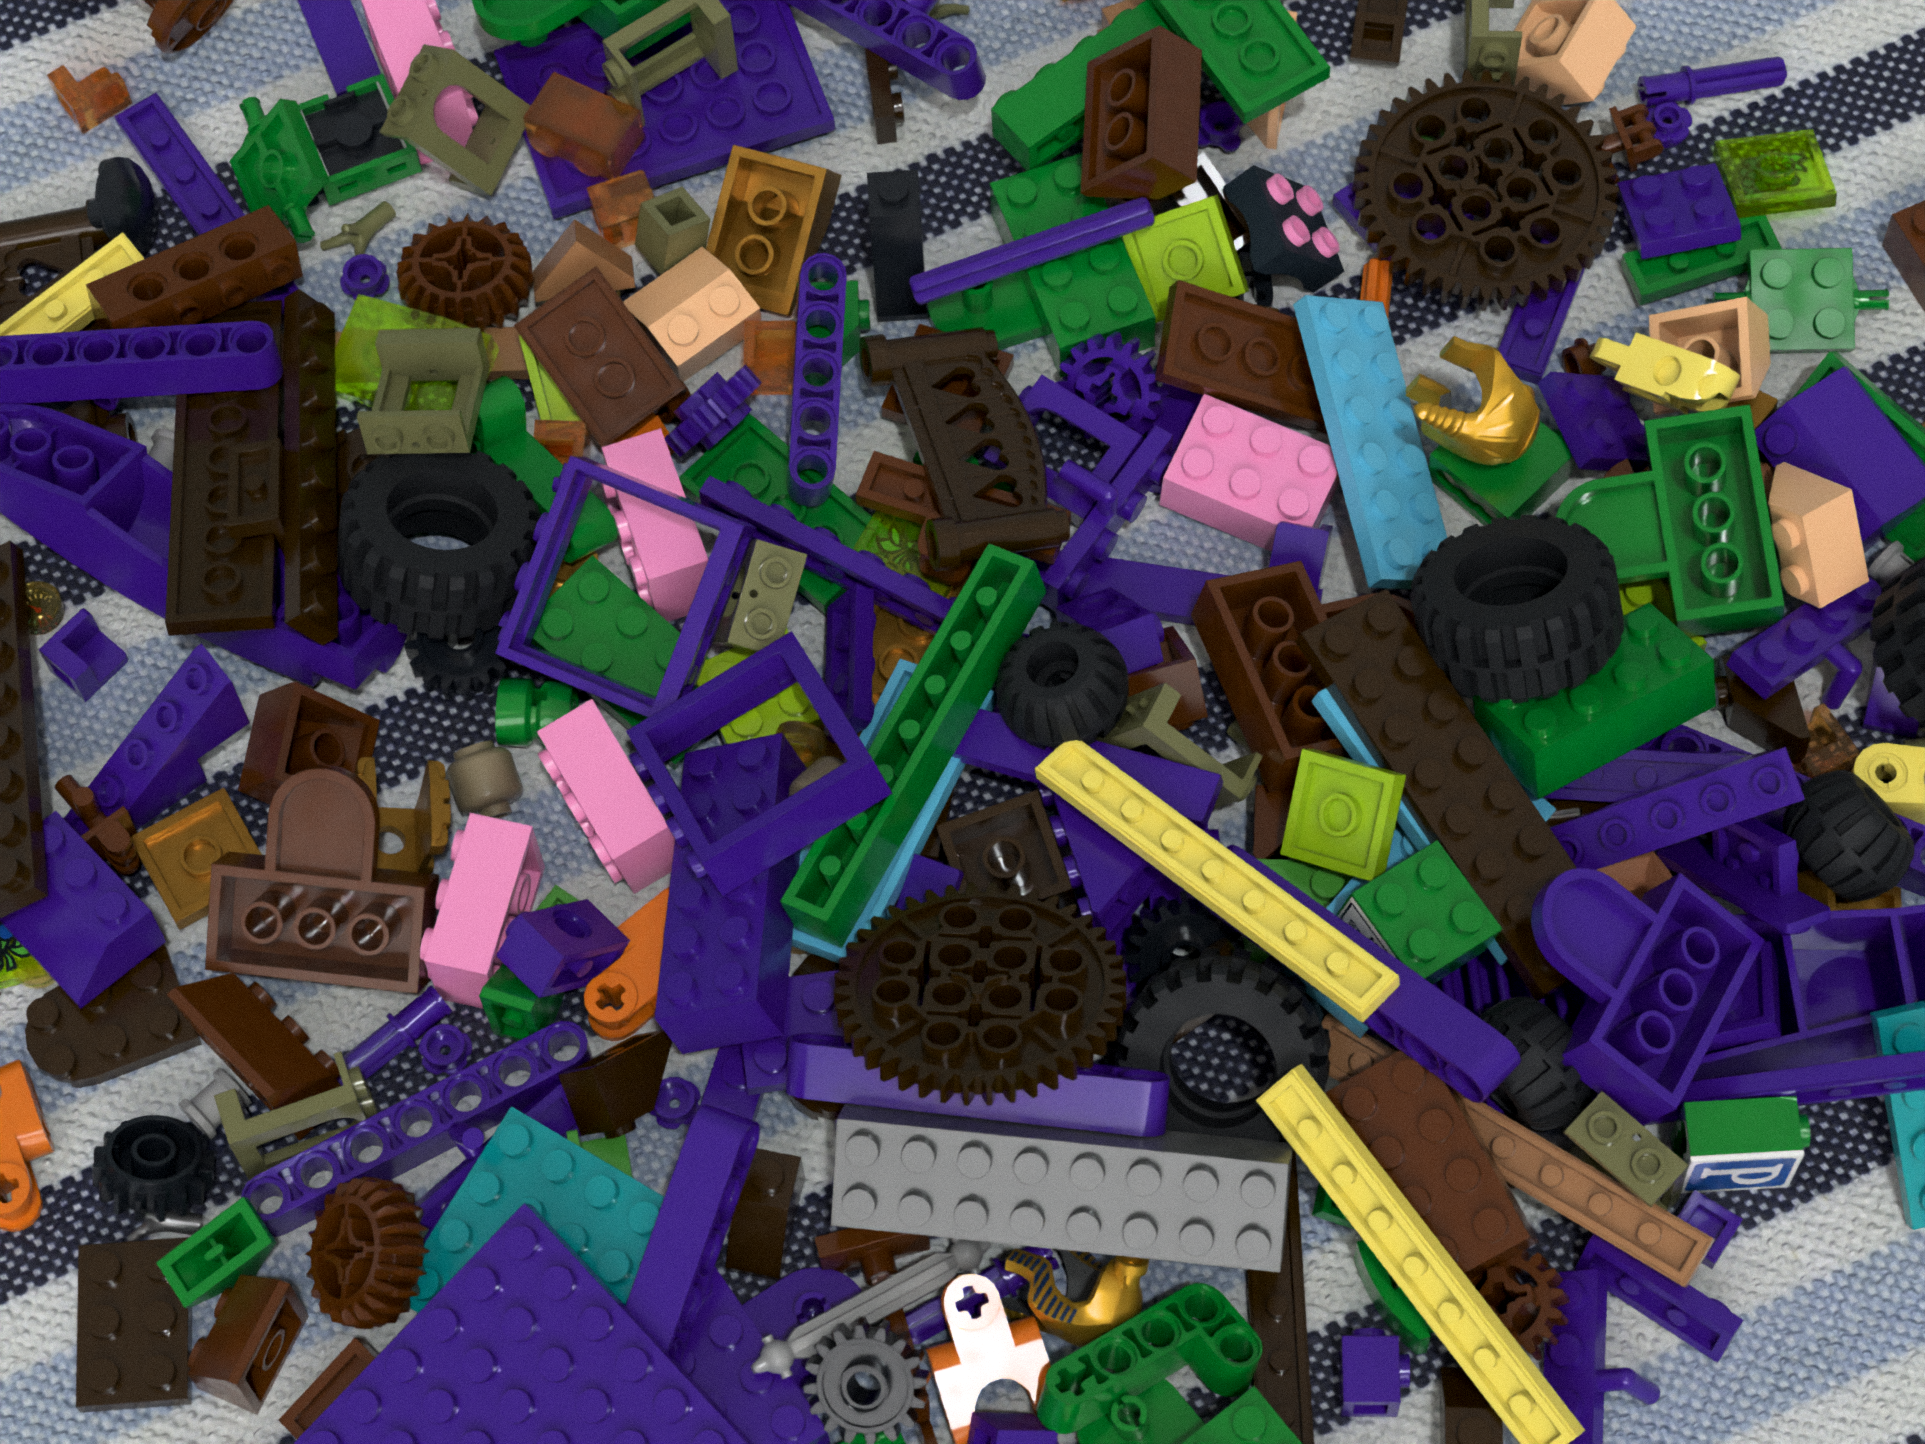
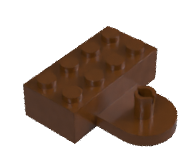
[1191,561,1417,792]
[205,765,439,994]

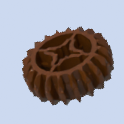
[396,213,534,336]
[305,1177,430,1329]

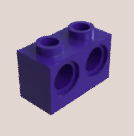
[1055,587,1164,674]

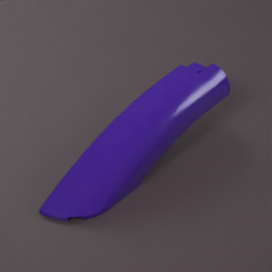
[0,404,408,689]

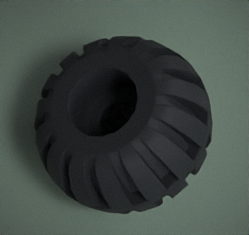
[996,622,1129,750]
[1782,770,1914,902]
[1479,997,1594,1132]

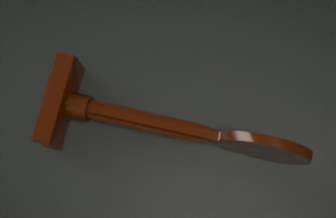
[814,1228,938,1444]

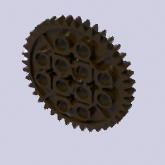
[1352,69,1619,311]
[834,882,1126,1106]

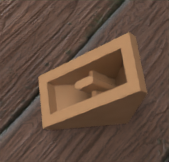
[533,219,636,302]

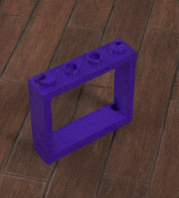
[495,455,757,717]
[626,631,892,896]

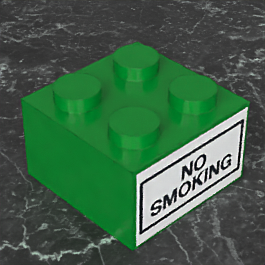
[1336,840,1503,984]

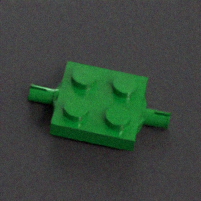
[230,97,329,243]
[1712,248,1889,353]

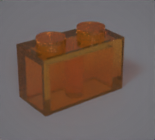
[523,71,645,182]

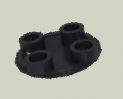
[87,157,159,255]

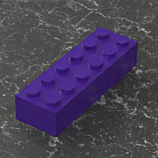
[655,733,806,1054]

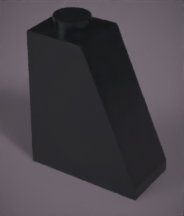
[867,170,928,322]

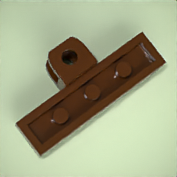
[856,451,1071,587]

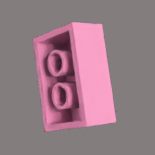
[361,0,479,165]
[1159,394,1340,552]
[601,428,709,622]
[537,699,675,894]
[420,813,545,1009]

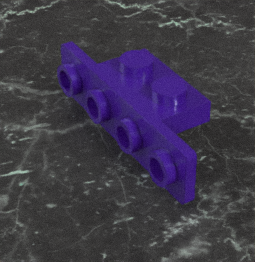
[1657,817,1830,935]

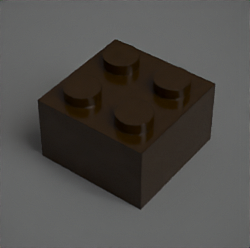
[936,790,1077,909]

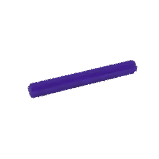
[909,197,1155,305]

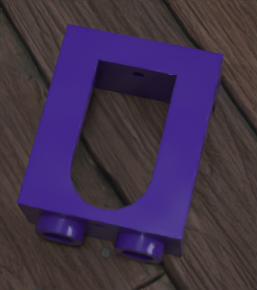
[983,375,1144,528]

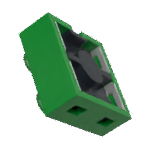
[298,73,422,206]

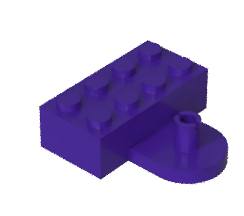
[1531,868,1765,1126]
[680,1267,872,1444]

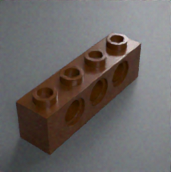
[86,205,303,330]

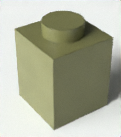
[635,186,710,275]

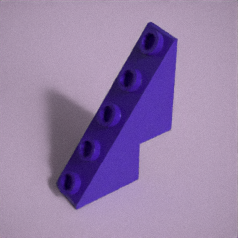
[63,643,250,836]
[1549,747,1805,870]
[1037,784,1166,941]

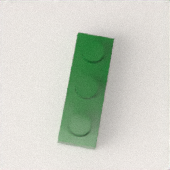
[1620,210,1782,306]

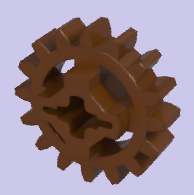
[1470,1249,1570,1361]

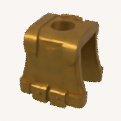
[355,757,451,874]

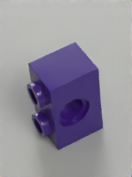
[496,899,630,998]

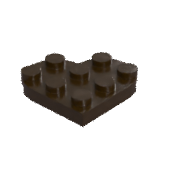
[25,944,202,1088]

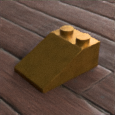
[706,145,842,316]

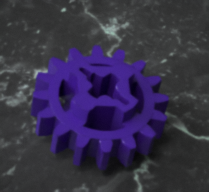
[1056,331,1169,445]
[665,364,762,457]

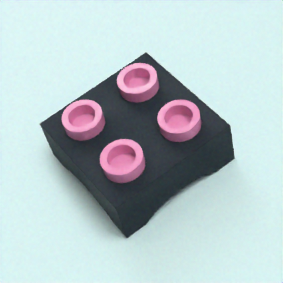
[1223,165,1344,292]

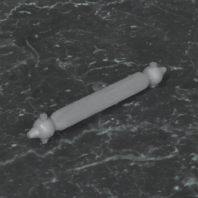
[751,1238,991,1379]

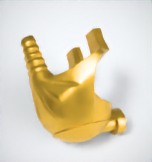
[1406,336,1540,465]
[1001,1248,1149,1347]

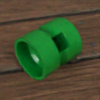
[495,677,579,748]

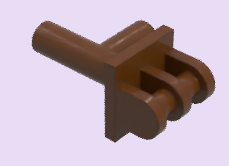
[1601,104,1664,185]
[55,775,140,875]

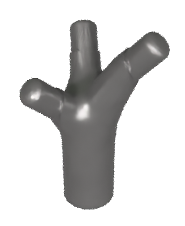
[127,1210,204,1242]

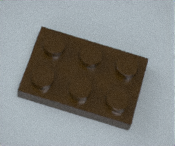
[76,1237,192,1413]

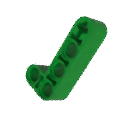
[470,376,618,563]
[1036,1283,1263,1434]

